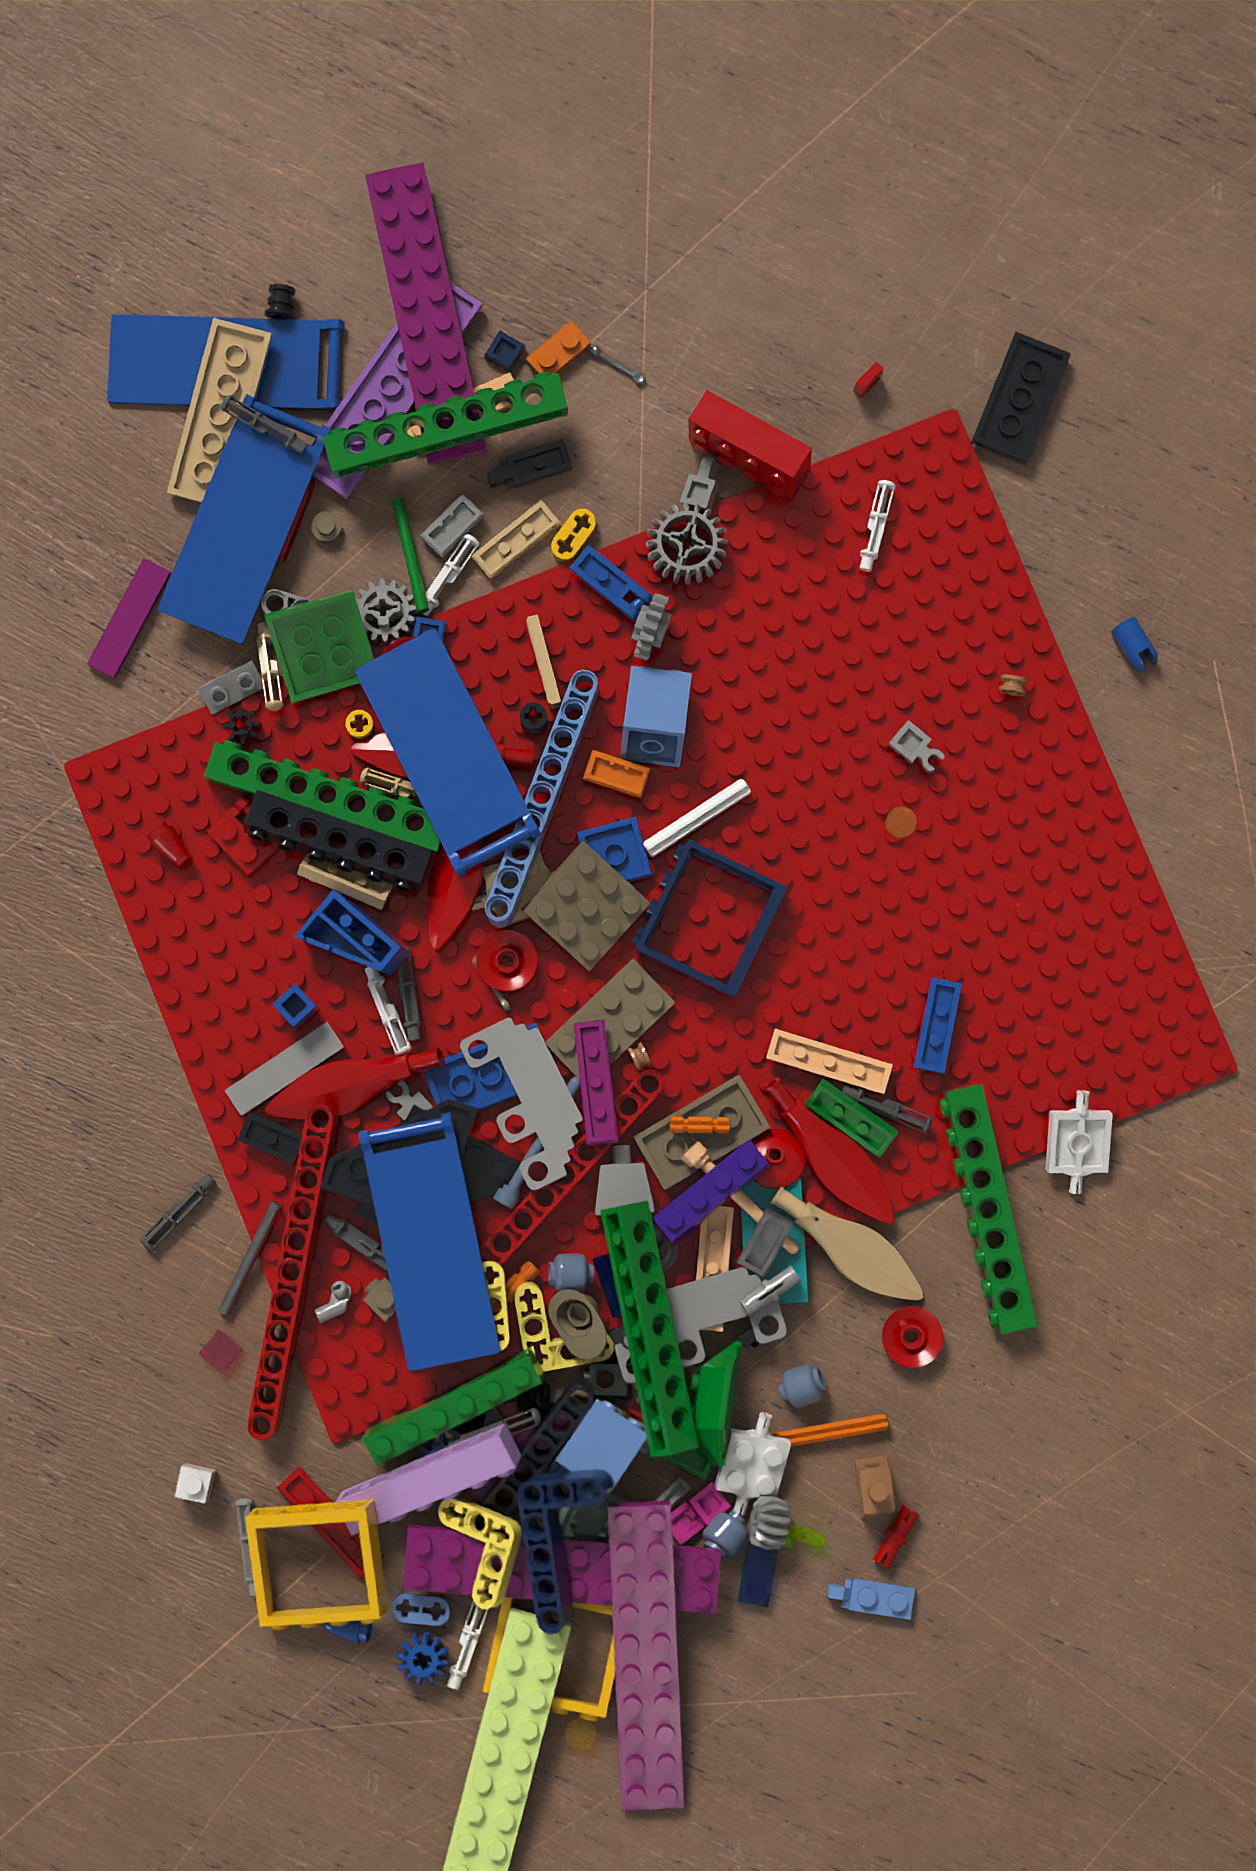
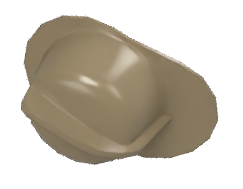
[549,1289,607,1360]

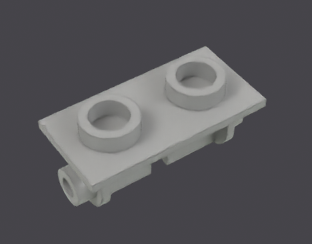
[198,661,266,715]

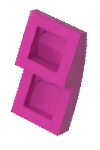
[671,1482,731,1546]

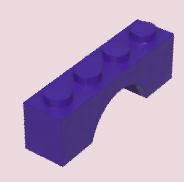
[653,1139,771,1245]

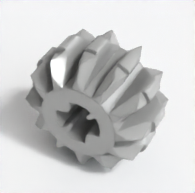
[748,1496,791,1550]

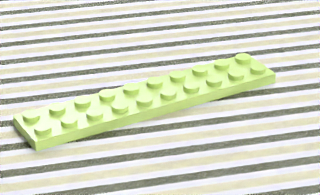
[443,1608,571,1871]

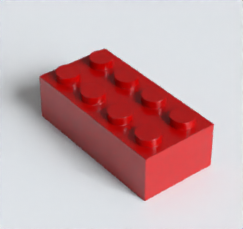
[688,390,812,499]

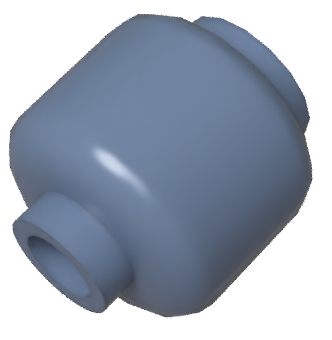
[548,1254,594,1293]
[779,1363,827,1409]
[703,1511,749,1559]

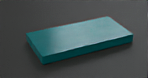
[740,1178,808,1304]

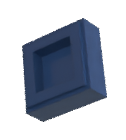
[484,330,526,373]

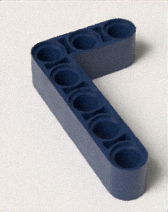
[517,1469,614,1634]

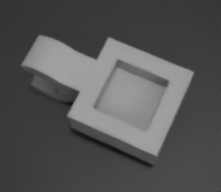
[679,456,721,511]

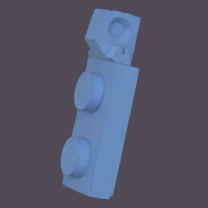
[826,1578,915,1619]

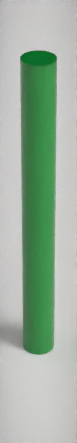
[391,497,429,613]

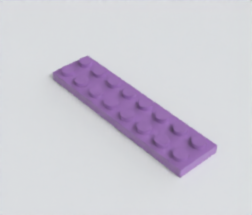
[311,282,483,501]

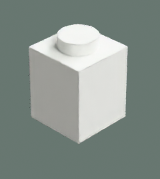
[174,1463,216,1503]

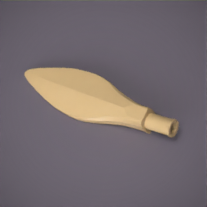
[770,1186,923,1301]

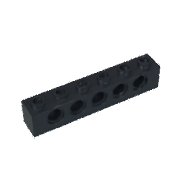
[243,790,432,893]

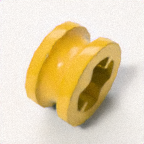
[346,710,374,739]

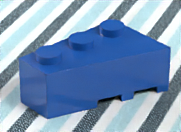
[294,889,410,976]

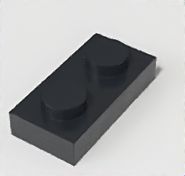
[237,1112,302,1165]

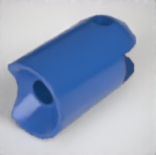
[1111,617,1158,672]

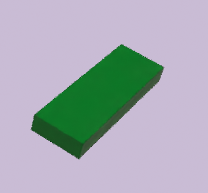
[804,1079,899,1158]

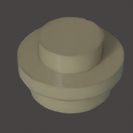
[311,511,341,542]

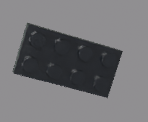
[971,332,1071,465]

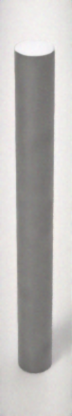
[218,1200,283,1316]

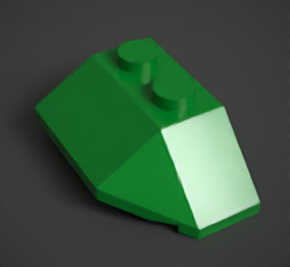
[689,1341,742,1468]

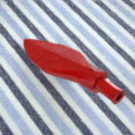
[350,732,534,778]
[427,838,484,951]
[265,1048,444,1120]
[763,1077,894,1224]

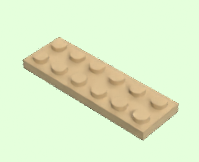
[167,318,273,503]

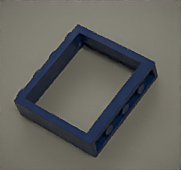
[632,839,788,999]

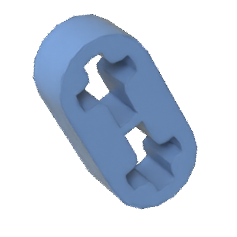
[391,1592,451,1626]

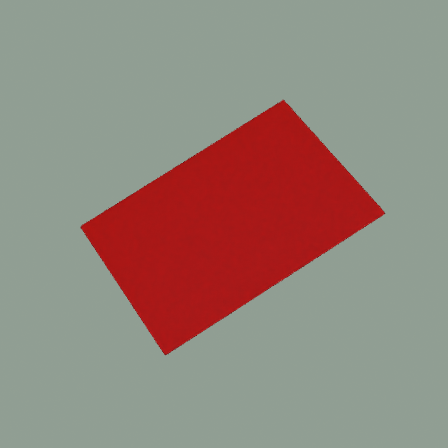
[64,409,1237,1443]

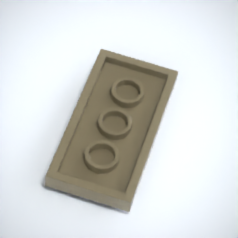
[545,959,675,1077]
[633,1075,771,1190]

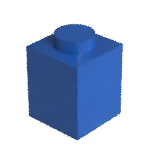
[272,984,319,1029]

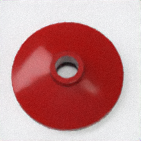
[476,930,538,991]
[750,1129,805,1189]
[881,1306,943,1368]

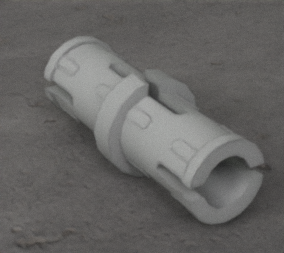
[739,1266,801,1317]

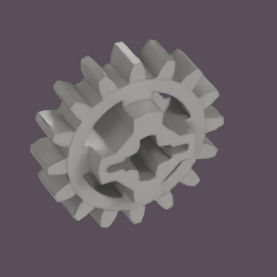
[356,578,417,646]
[631,593,672,660]

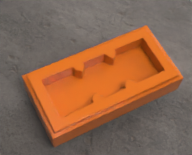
[583,750,650,799]

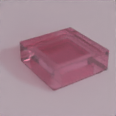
[199,1329,243,1373]

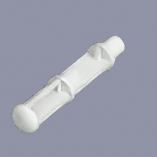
[859,480,896,572]
[420,534,479,617]
[364,967,412,1056]
[447,1596,491,1690]

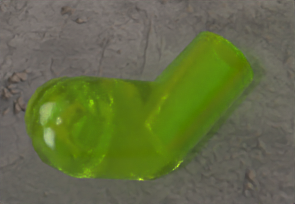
[783,1526,826,1549]

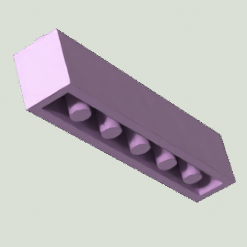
[336,1423,521,1536]

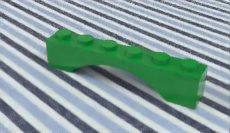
[362,1347,545,1466]

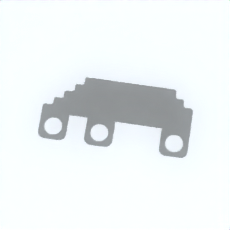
[460,1017,583,1190]
[614,1267,787,1383]

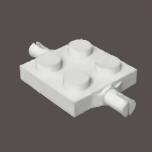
[1045,1090,1113,1194]
[714,1412,791,1515]

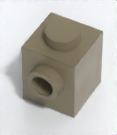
[363,1277,396,1322]

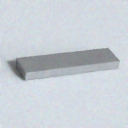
[224,1022,345,1116]

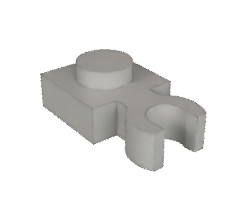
[888,720,945,773]
[386,1081,433,1121]

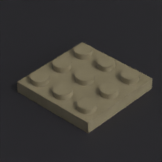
[521,841,650,971]

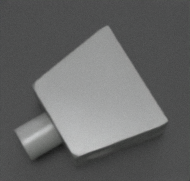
[595,1145,654,1216]

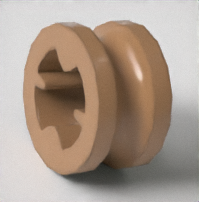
[998,674,1028,696]
[627,1042,653,1074]

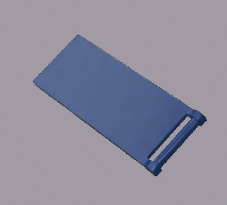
[107,314,345,412]
[158,394,332,644]
[355,628,541,878]
[359,1112,500,1371]

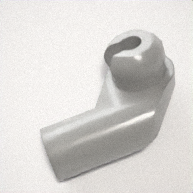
[315,1281,352,1323]

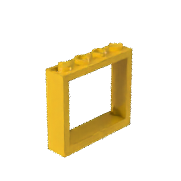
[245,1499,388,1630]
[483,1597,615,1721]

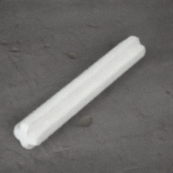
[643,779,751,857]

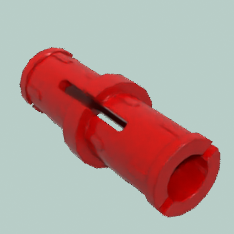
[872,1504,920,1569]

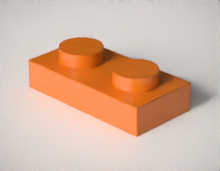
[526,321,591,375]

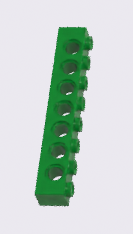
[323,372,568,479]
[204,740,442,855]
[939,1084,1038,1334]
[600,1200,699,1457]

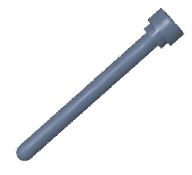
[493,1077,581,1211]

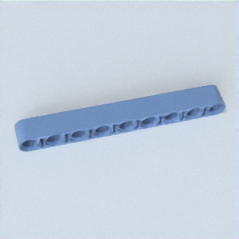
[485,670,599,928]

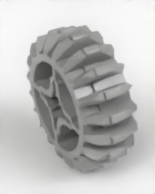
[646,503,728,585]

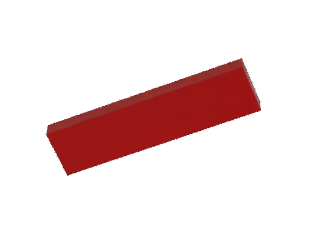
[277,1466,384,1579]

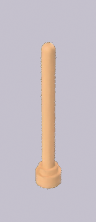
[681,1141,799,1254]

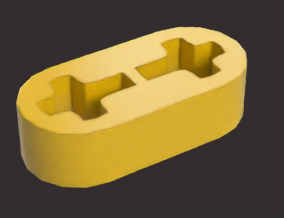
[551,509,596,562]

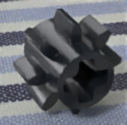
[222,706,262,746]
[517,1381,556,1418]

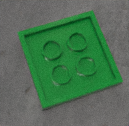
[264,589,374,703]

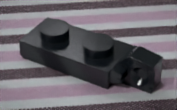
[487,439,573,489]

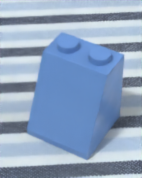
[620,666,692,767]
[547,1399,647,1508]

